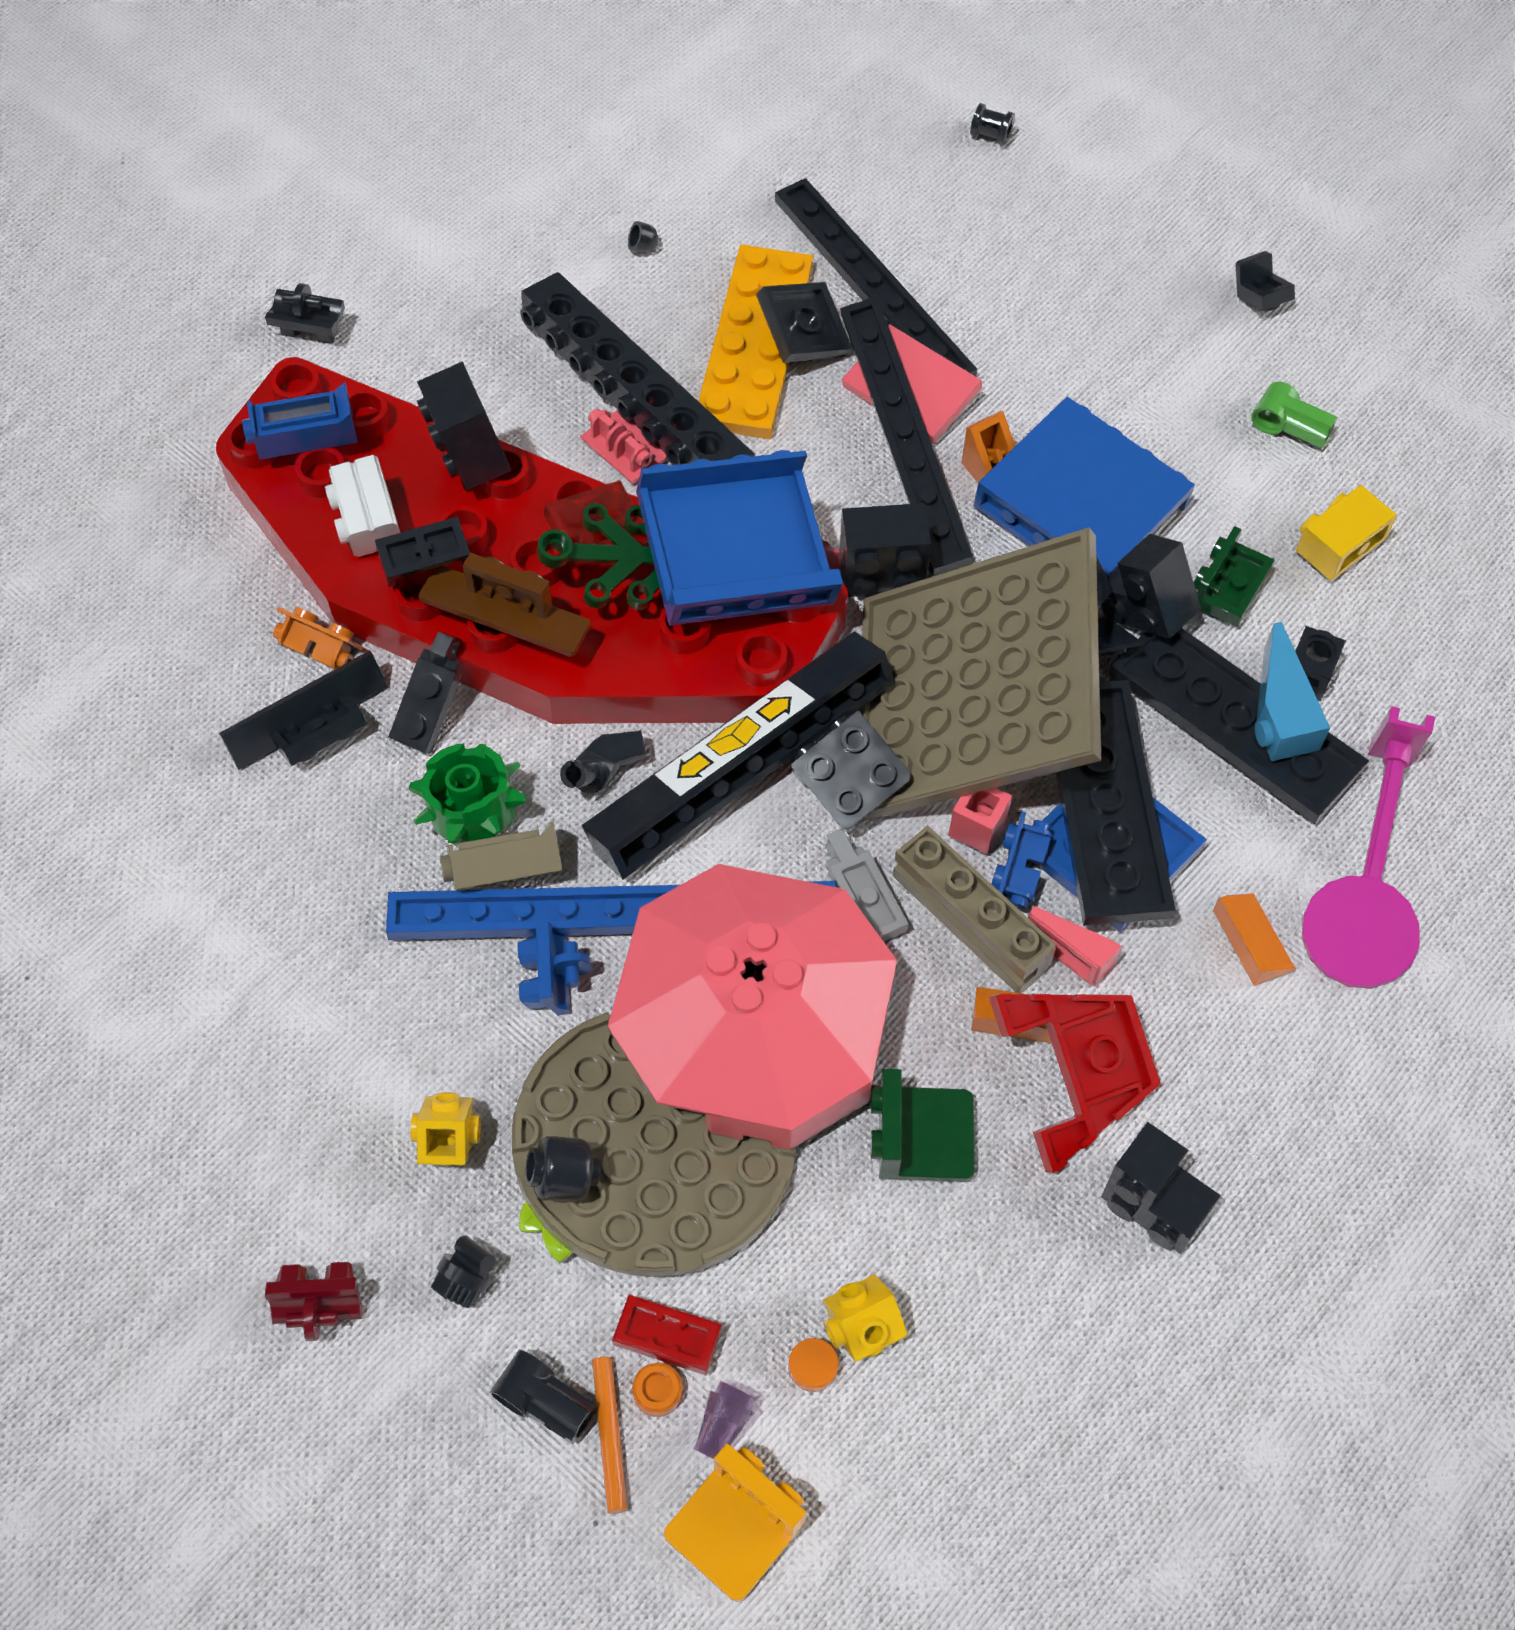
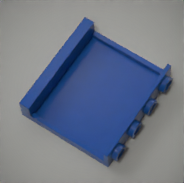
[973,396,1195,577]
[636,450,843,626]

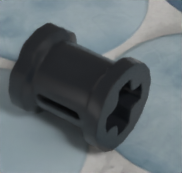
[970,103,1015,145]

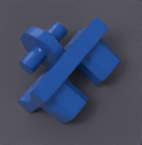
[517,922,592,1016]

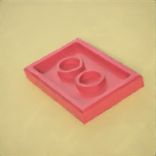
[841,324,982,444]

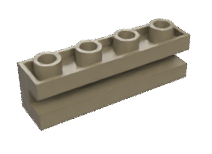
[893,825,1057,993]

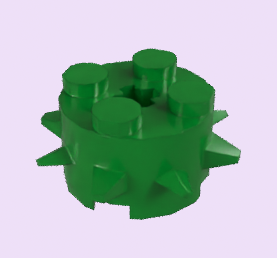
[409,743,527,848]

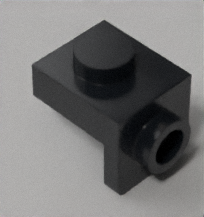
[1235,251,1295,311]

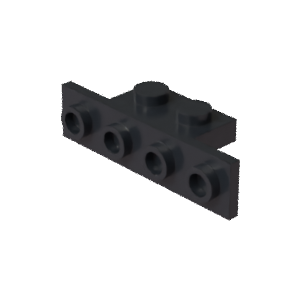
[219,650,388,770]

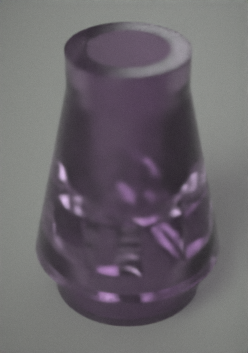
[693,1381,756,1459]

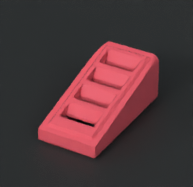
[1028,906,1122,987]

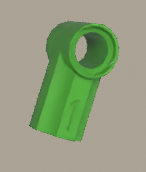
[1251,382,1338,448]

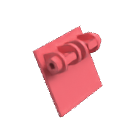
[580,409,668,484]

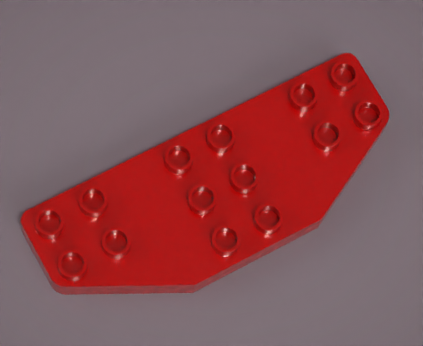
[216,357,848,724]

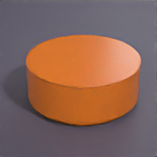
[788,1338,838,1392]
[632,1363,683,1417]

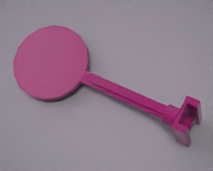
[1302,706,1435,989]

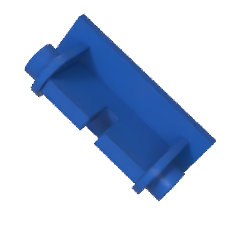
[991,812,1053,909]

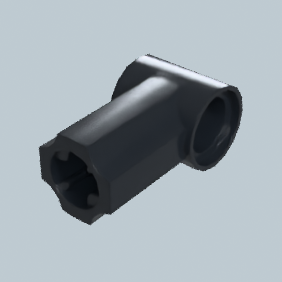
[489,1349,597,1445]

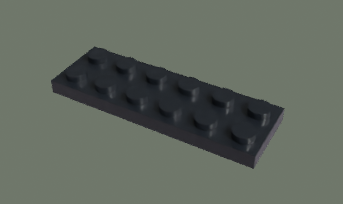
[1109,628,1369,824]
[1055,680,1176,926]

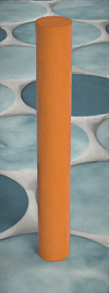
[592,1357,628,1514]

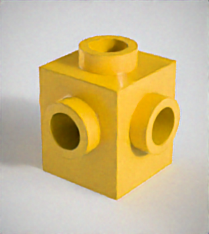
[410,1092,481,1165]
[823,1274,908,1362]

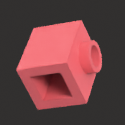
[948,788,1012,854]

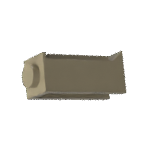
[439,821,562,890]

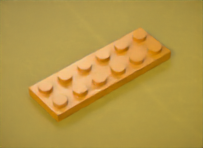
[698,244,813,440]

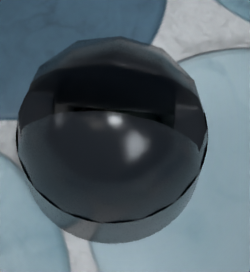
[628,221,659,253]

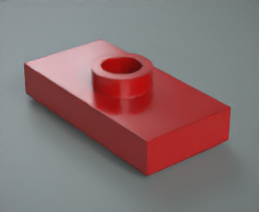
[612,1294,722,1376]

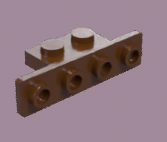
[419,552,591,657]

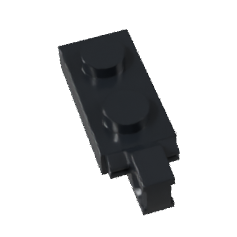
[388,632,462,754]

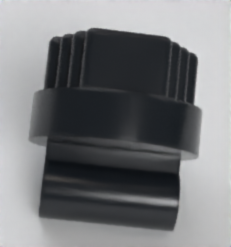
[431,1235,496,1308]

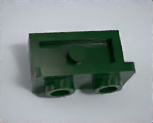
[1194,526,1275,627]

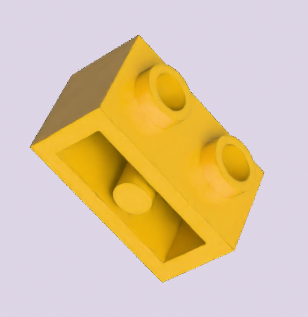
[1295,485,1397,581]

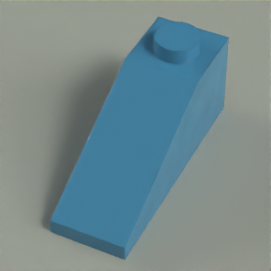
[1255,622,1330,761]

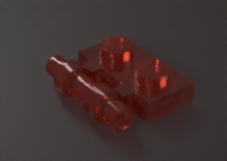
[543,480,649,568]

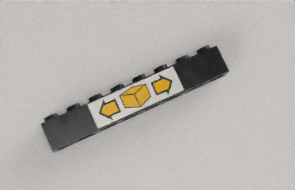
[581,631,895,880]

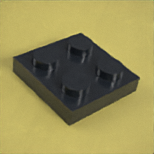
[756,282,852,363]

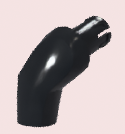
[560,730,646,793]

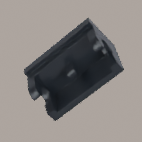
[375,516,470,588]

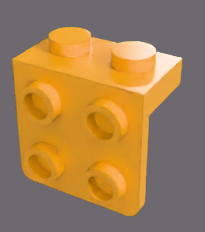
[664,1443,807,1602]

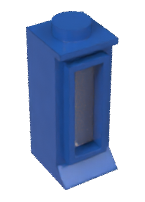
[242,382,358,459]

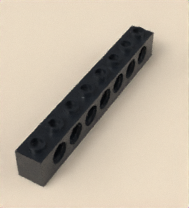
[520,272,755,465]

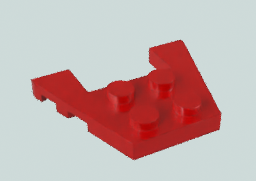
[989,994,1161,1173]

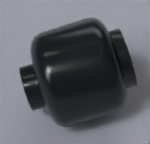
[525,1136,601,1202]

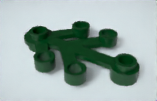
[536,503,660,610]

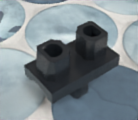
[265,283,345,344]

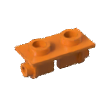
[273,606,364,669]

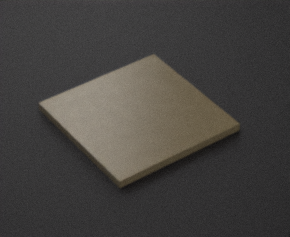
[859,527,1101,821]

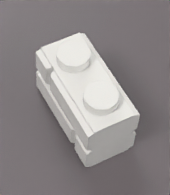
[325,455,400,557]

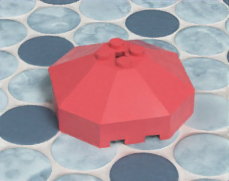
[608,864,897,1150]

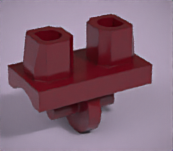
[265,1262,363,1341]

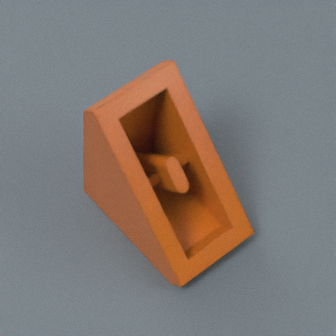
[961,411,1015,483]

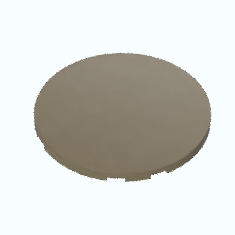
[512,1012,796,1277]

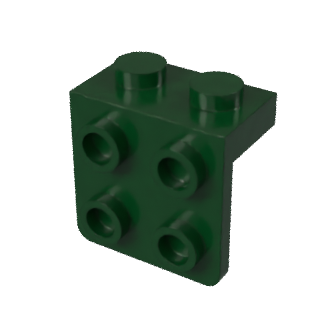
[870,1069,974,1182]

